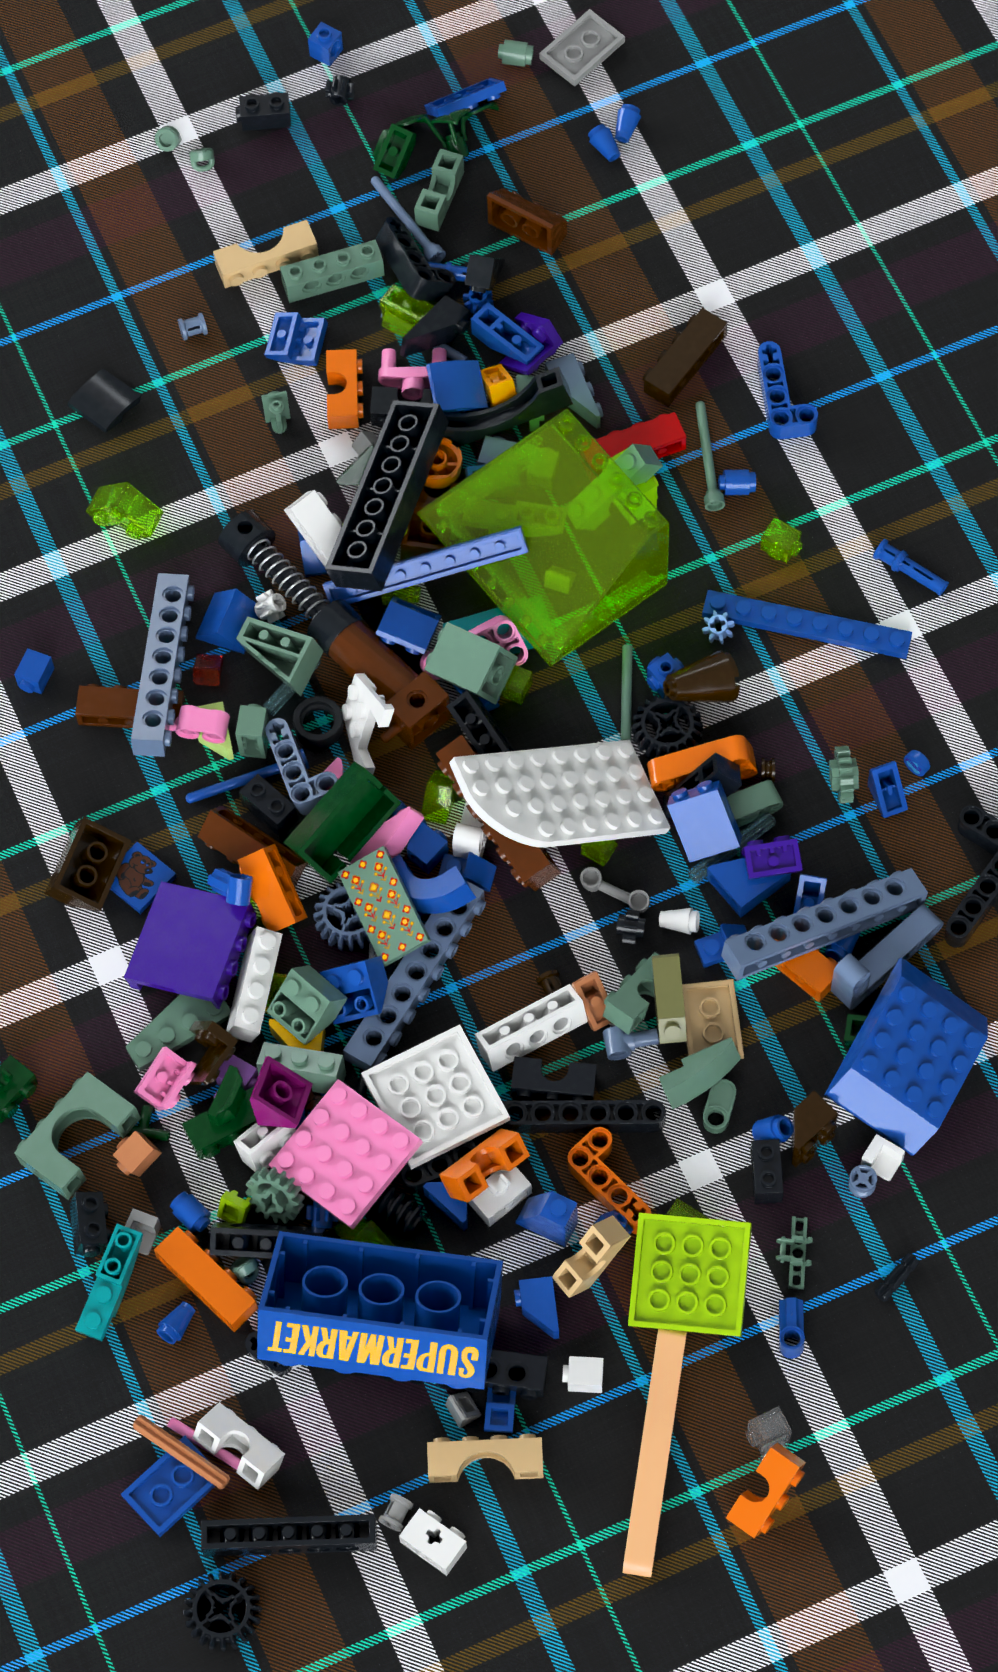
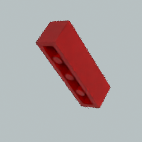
[580,412,686,482]

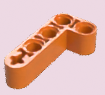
[647,735,758,791]
[568,1127,652,1234]

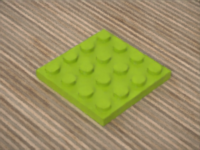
[628,1213,752,1337]

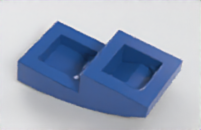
[484,1381,517,1433]

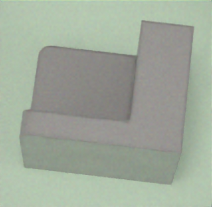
[125,1208,161,1255]

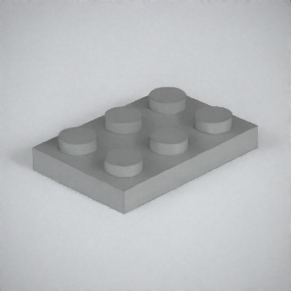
[539,9,625,87]

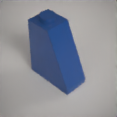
[707,858,791,918]
[515,1191,578,1247]

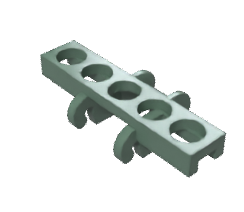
[775,1216,813,1290]

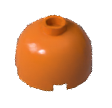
[424,438,463,490]

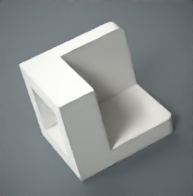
[861,1134,905,1181]

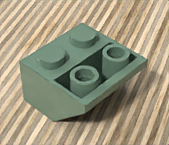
[266,965,348,1045]

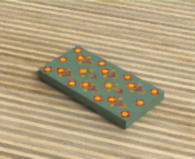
[338,846,431,967]

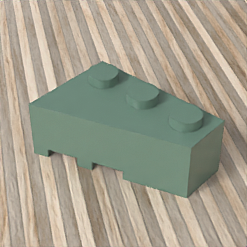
[236,616,324,696]

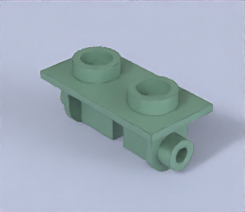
[261,391,291,434]

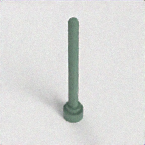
[695,401,725,511]

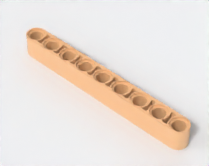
[622,1329,687,1577]

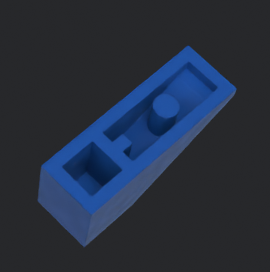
[471,302,544,365]

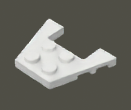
[341,673,394,775]

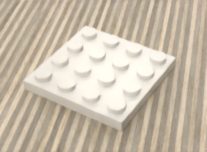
[361,1025,510,1169]

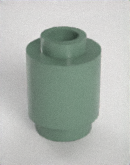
[498,39,534,67]

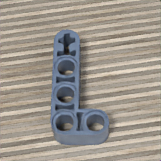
[265,718,338,815]

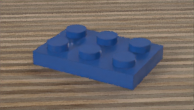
[424,78,507,118]
[121,1436,215,1537]

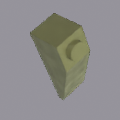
[652,953,687,1044]

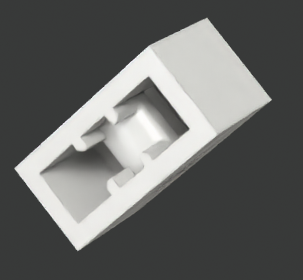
[399,1508,467,1576]

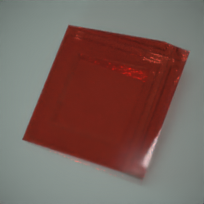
[193,654,223,686]

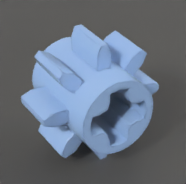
[702,611,735,644]

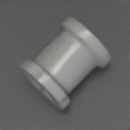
[378,1493,413,1532]

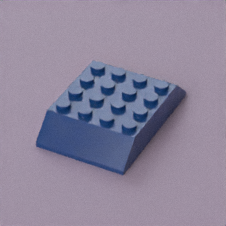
[824,957,988,1156]

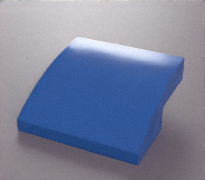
[264,312,328,366]
[426,360,488,413]

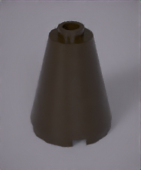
[663,651,740,703]

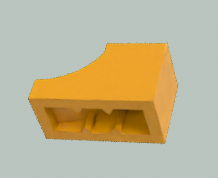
[480,364,517,407]

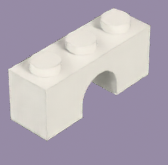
[192,1402,285,1490]

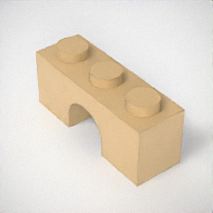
[552,1215,631,1298]

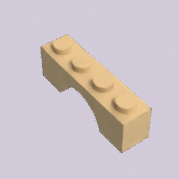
[213,220,319,288]
[427,1434,544,1483]

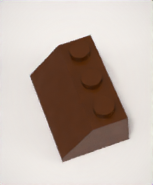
[487,188,567,256]

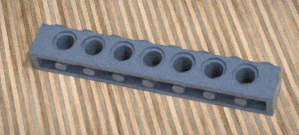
[131,573,195,757]
[721,868,928,981]
[343,881,486,1071]

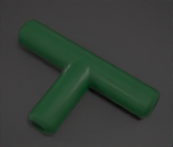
[127,1105,170,1141]

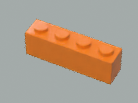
[154,1227,258,1332]

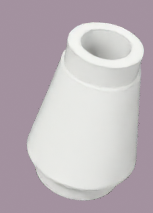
[659,908,700,935]

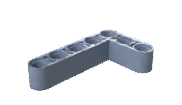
[831,904,944,1010]

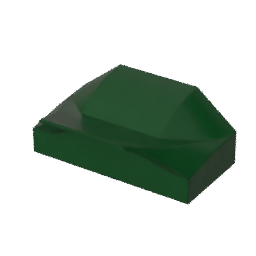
[372,123,416,180]
[207,1065,247,1126]

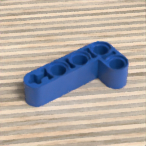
[757,341,818,439]

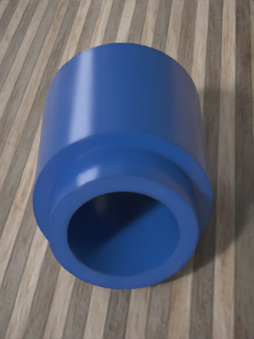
[718,469,756,495]
[752,1115,793,1143]
[170,1191,211,1233]

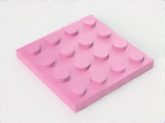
[268,1079,423,1230]

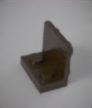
[189,1021,238,1085]

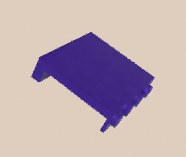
[124,881,257,1009]

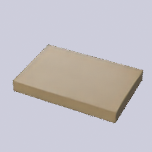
[682,979,744,1059]

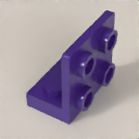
[499,312,563,375]
[739,835,803,880]

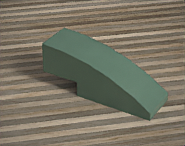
[659,1037,741,1109]

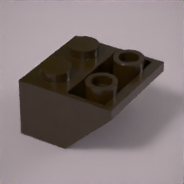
[792,1091,838,1168]

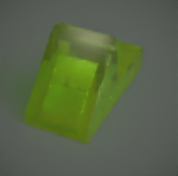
[334,1218,394,1246]

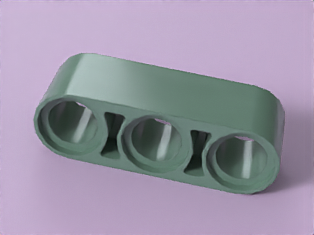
[727,780,784,827]

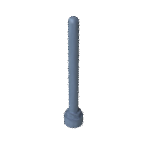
[371,176,446,263]

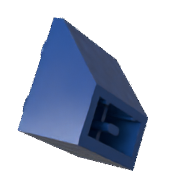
[376,596,442,655]
[320,956,388,1025]

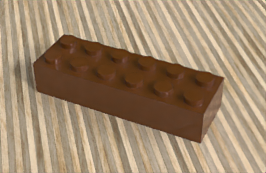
[436,735,561,891]

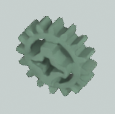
[829,746,859,804]
[246,1167,305,1224]

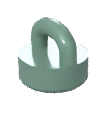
[155,126,182,152]
[189,148,215,172]
[230,1257,259,1285]

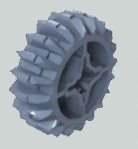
[313,881,371,952]

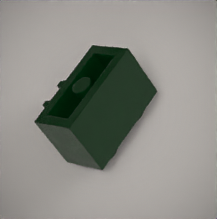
[0,1055,38,1123]

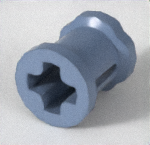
[177,313,208,341]

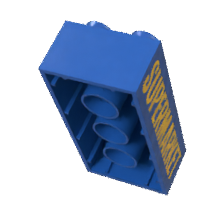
[257,1231,503,1390]

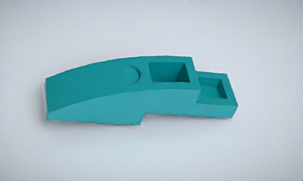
[75,1224,143,1341]

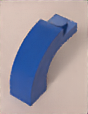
[392,854,476,914]

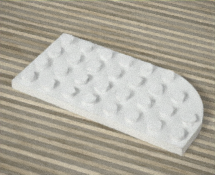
[449,740,671,848]

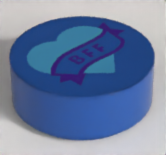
[904,750,930,776]

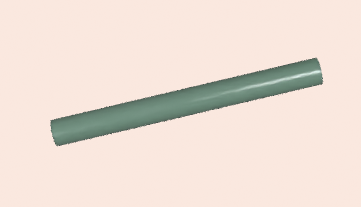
[620,644,633,741]

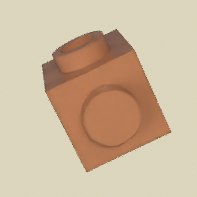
[113,1131,162,1177]

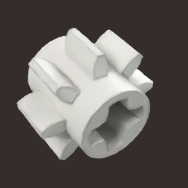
[254,589,286,624]

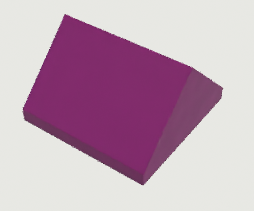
[250,1056,313,1128]

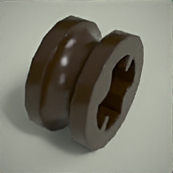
[761,758,775,782]

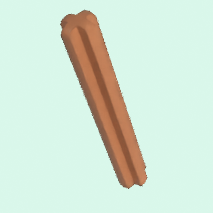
[133,1415,230,1489]

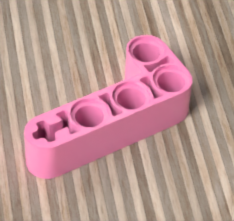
[420,615,528,680]

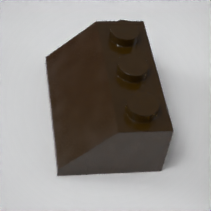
[44,817,131,912]

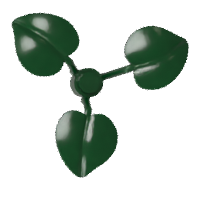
[395,102,499,157]

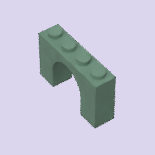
[14,1071,141,1200]

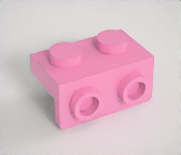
[134,1046,197,1111]

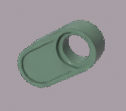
[703,1079,736,1134]

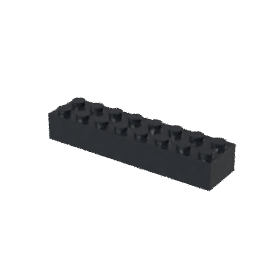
[325,400,449,592]

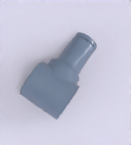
[602,1026,659,1061]

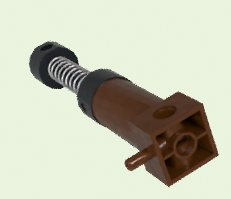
[219,509,451,750]

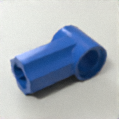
[207,868,253,906]
[779,1298,805,1359]

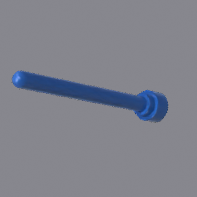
[185,749,309,803]

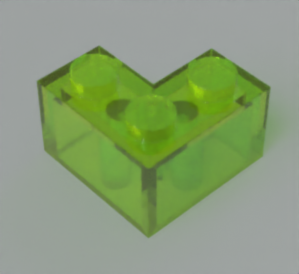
[86,482,164,539]

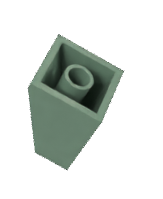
[424,622,519,705]

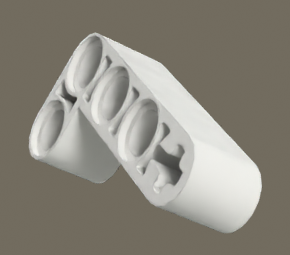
[452,802,487,859]

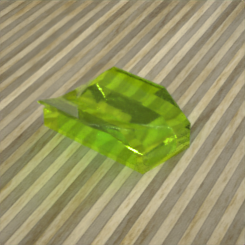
[379,284,434,337]

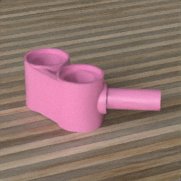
[169,705,230,744]

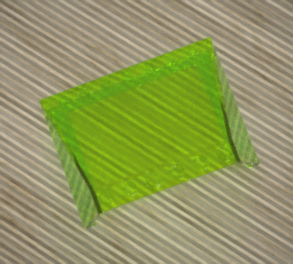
[417,409,669,667]

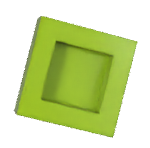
[217,1190,252,1223]

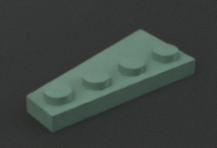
[125,994,231,1072]

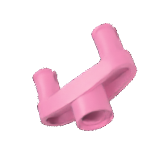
[378,347,447,401]

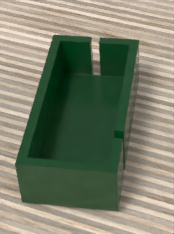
[284,761,402,883]

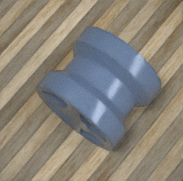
[848,1165,877,1198]

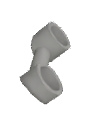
[580,867,650,913]

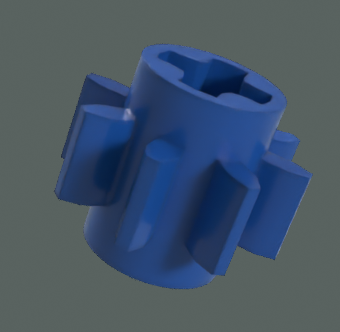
[463,286,494,316]
[306,1200,339,1228]

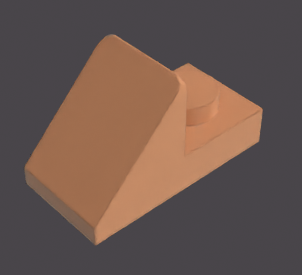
[572,971,611,1031]

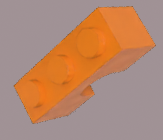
[326,349,364,429]
[439,1128,530,1202]
[726,1442,806,1538]

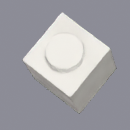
[562,1356,603,1393]

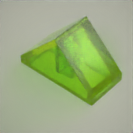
[421,770,457,825]

